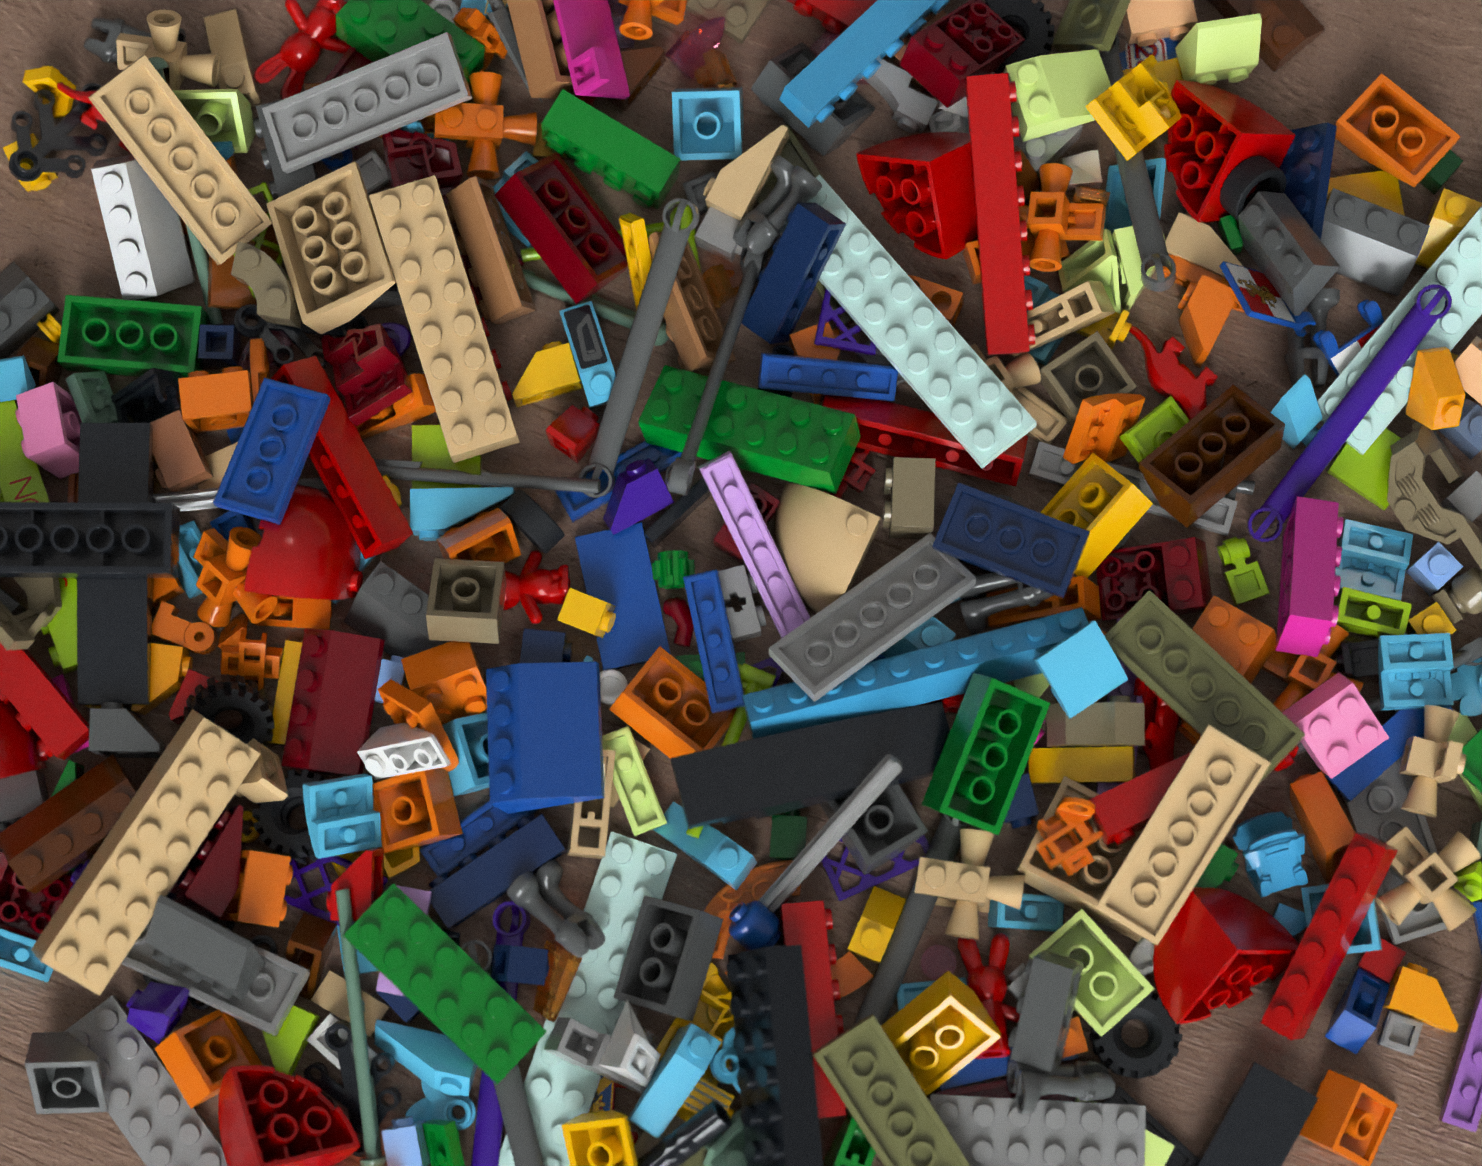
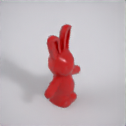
[253,0,350,99]
[504,550,571,624]
[957,933,1020,1059]

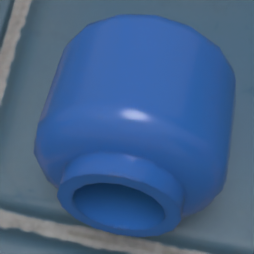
[729,900,781,951]

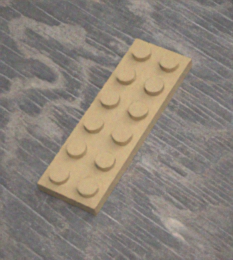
[88,55,272,265]
[1095,724,1271,945]

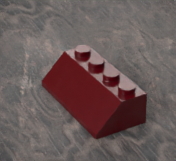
[494,152,628,304]
[281,628,385,776]

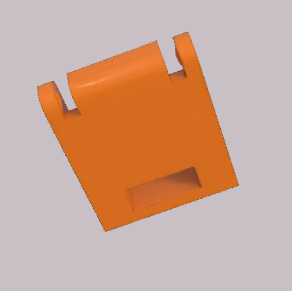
[377,679,459,772]

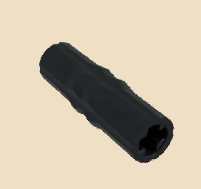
[637,1100,732,1166]

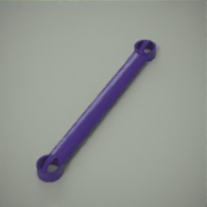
[1247,284,1452,542]
[471,901,531,1166]

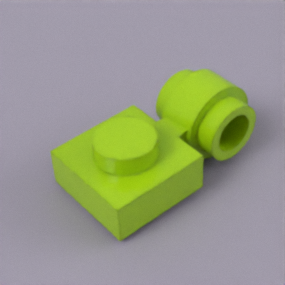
[1217,536,1269,606]

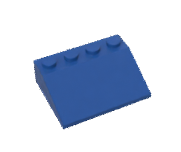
[486,662,605,814]

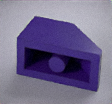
[603,458,674,535]
[126,982,190,1044]

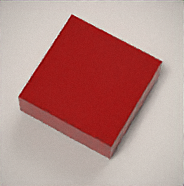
[1356,937,1406,983]

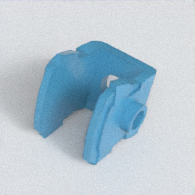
[1232,811,1308,898]

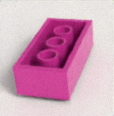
[1275,496,1343,657]

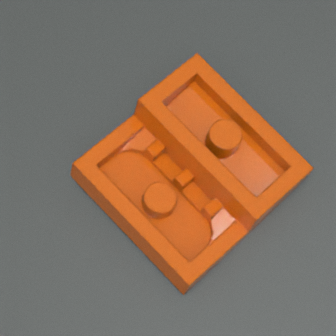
[1063,393,1146,464]

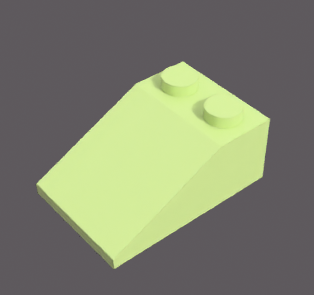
[1003,49,1111,142]
[1028,909,1154,1037]

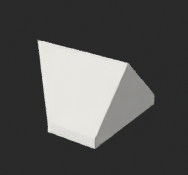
[599,999,661,1088]

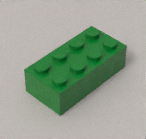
[336,0,485,83]
[541,89,680,210]
[57,295,209,378]
[921,673,1050,835]

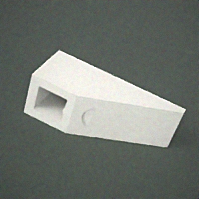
[357,723,451,780]

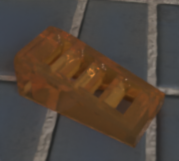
[1070,186,1110,208]
[533,940,582,1022]

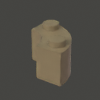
[231,241,302,328]
[1047,696,1145,747]

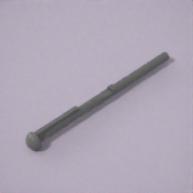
[373,458,601,493]

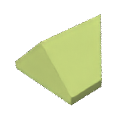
[1058,229,1121,314]

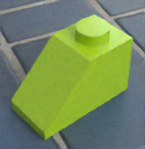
[262,1004,321,1076]

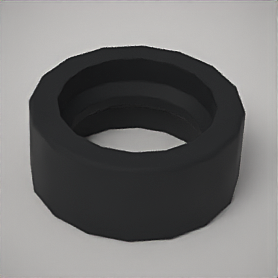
[1220,156,1287,221]
[500,489,565,554]

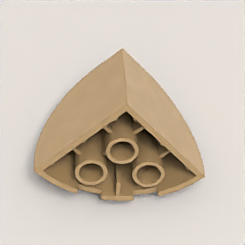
[775,483,880,614]

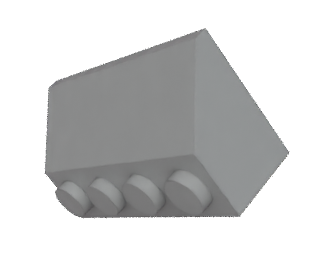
[91,154,195,300]

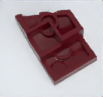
[382,129,463,223]
[321,324,413,427]

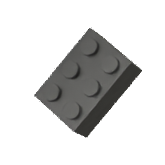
[613,895,723,1022]

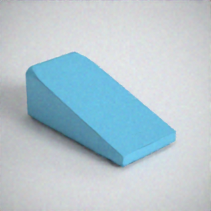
[988,893,1064,932]

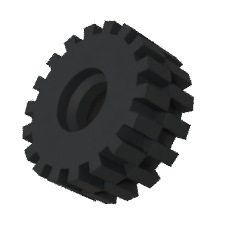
[984,0,1055,74]
[183,674,274,747]
[253,769,325,863]
[1089,991,1182,1078]

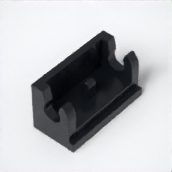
[111,368,181,423]

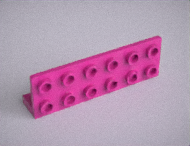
[553,0,630,99]

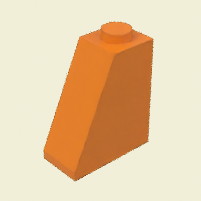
[1290,771,1355,884]

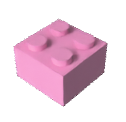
[15,382,82,479]
[1282,672,1389,779]

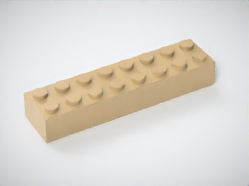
[369,175,520,463]
[31,709,261,995]

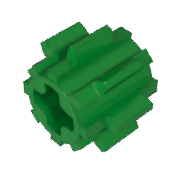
[652,550,695,589]

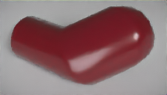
[663,597,694,648]

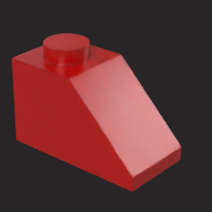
[545,405,600,464]
[326,848,384,922]

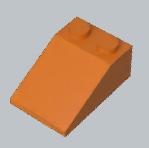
[1335,73,1461,188]

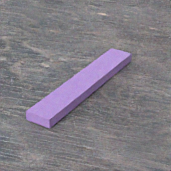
[698,451,810,639]

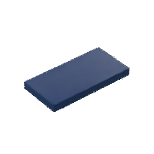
[213,377,331,525]
[575,522,671,671]

